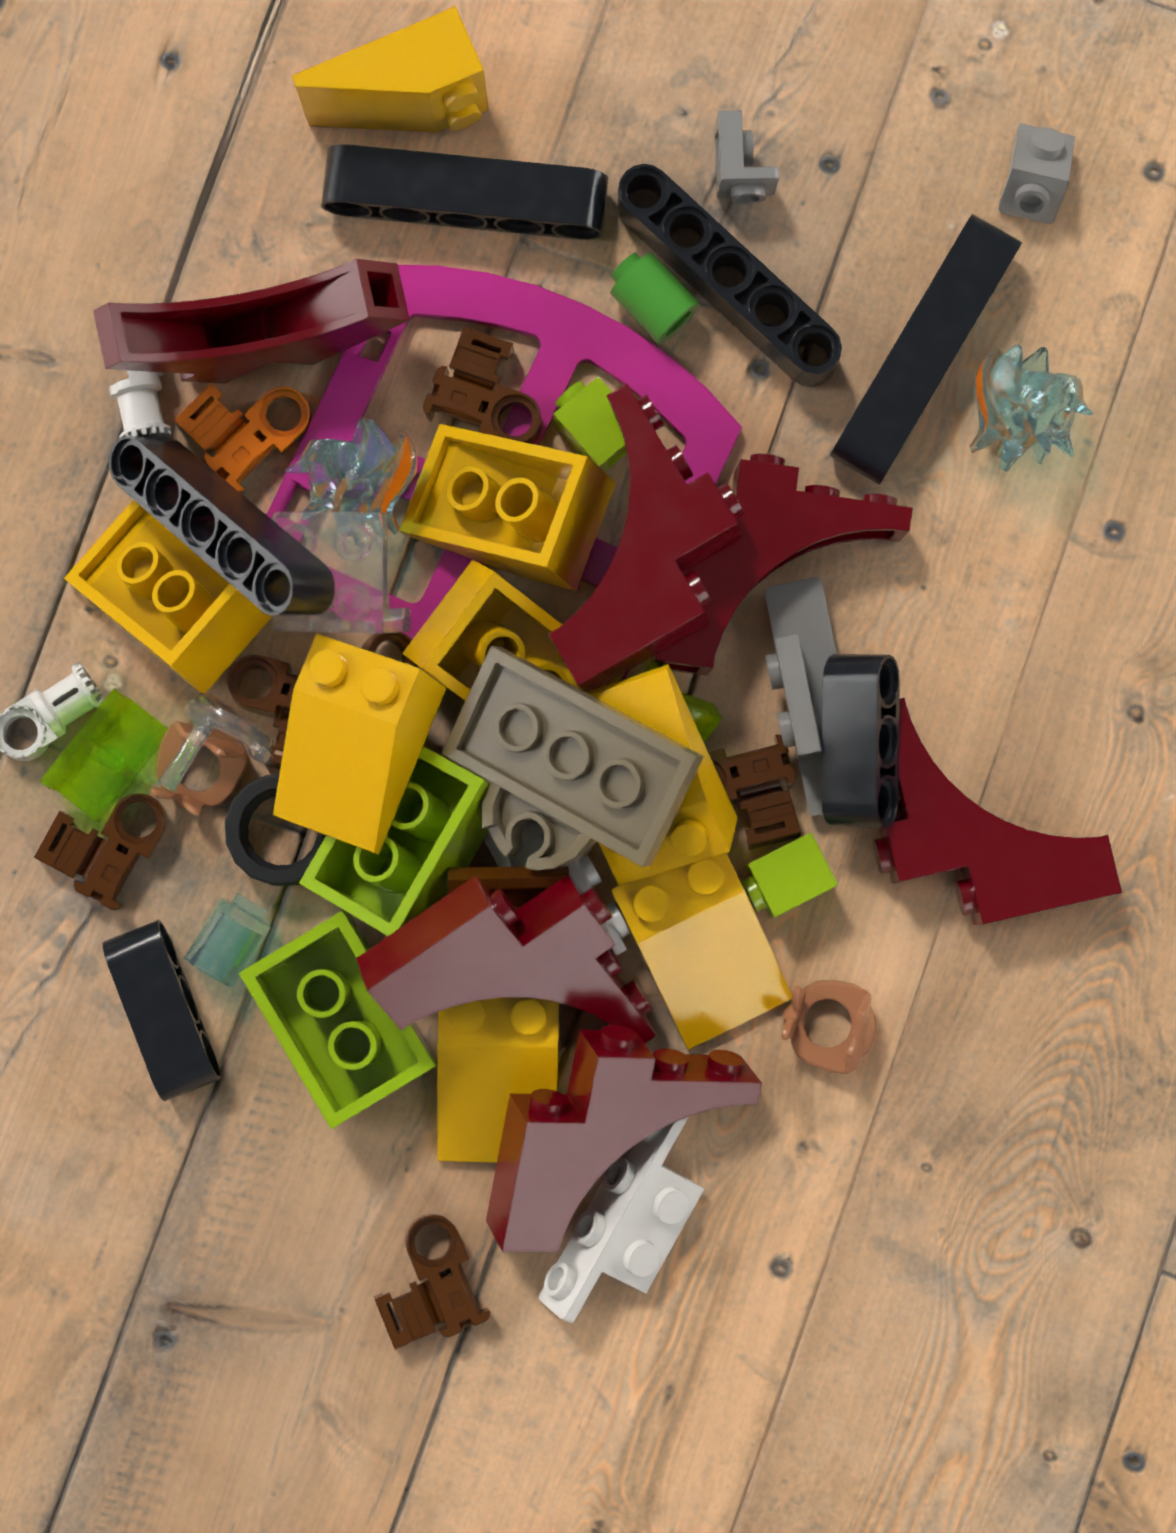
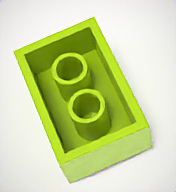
[299,746,490,936]
[238,910,437,1129]

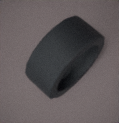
[225,774,326,886]

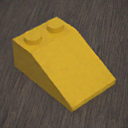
[291,6,489,133]
[399,424,616,591]
[64,499,273,696]
[402,560,625,701]
[273,633,446,855]
[586,664,738,886]
[610,853,792,1050]
[437,997,560,1163]

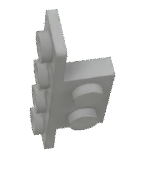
[764,577,837,816]

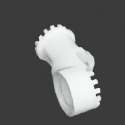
[109,370,172,438]
[0,662,108,761]

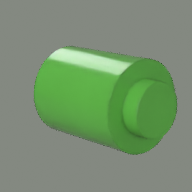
[610,253,700,344]

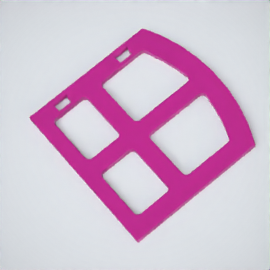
[266,265,742,681]

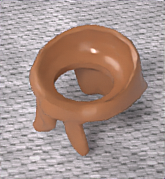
[150,720,249,816]
[781,980,876,1074]

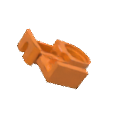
[174,383,310,494]

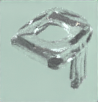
[157,693,274,792]

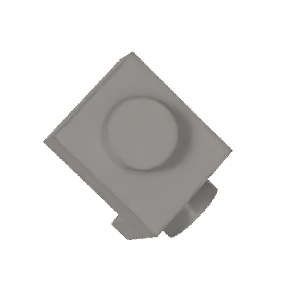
[998,123,1075,224]

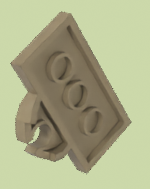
[441,646,704,870]

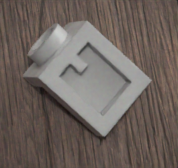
[714,110,779,204]

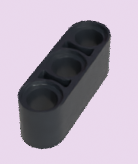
[821,654,900,829]
[102,919,221,1101]

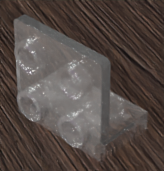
[273,512,410,634]

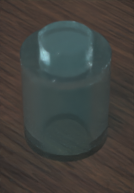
[183,893,271,988]

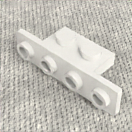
[539,1117,704,1323]

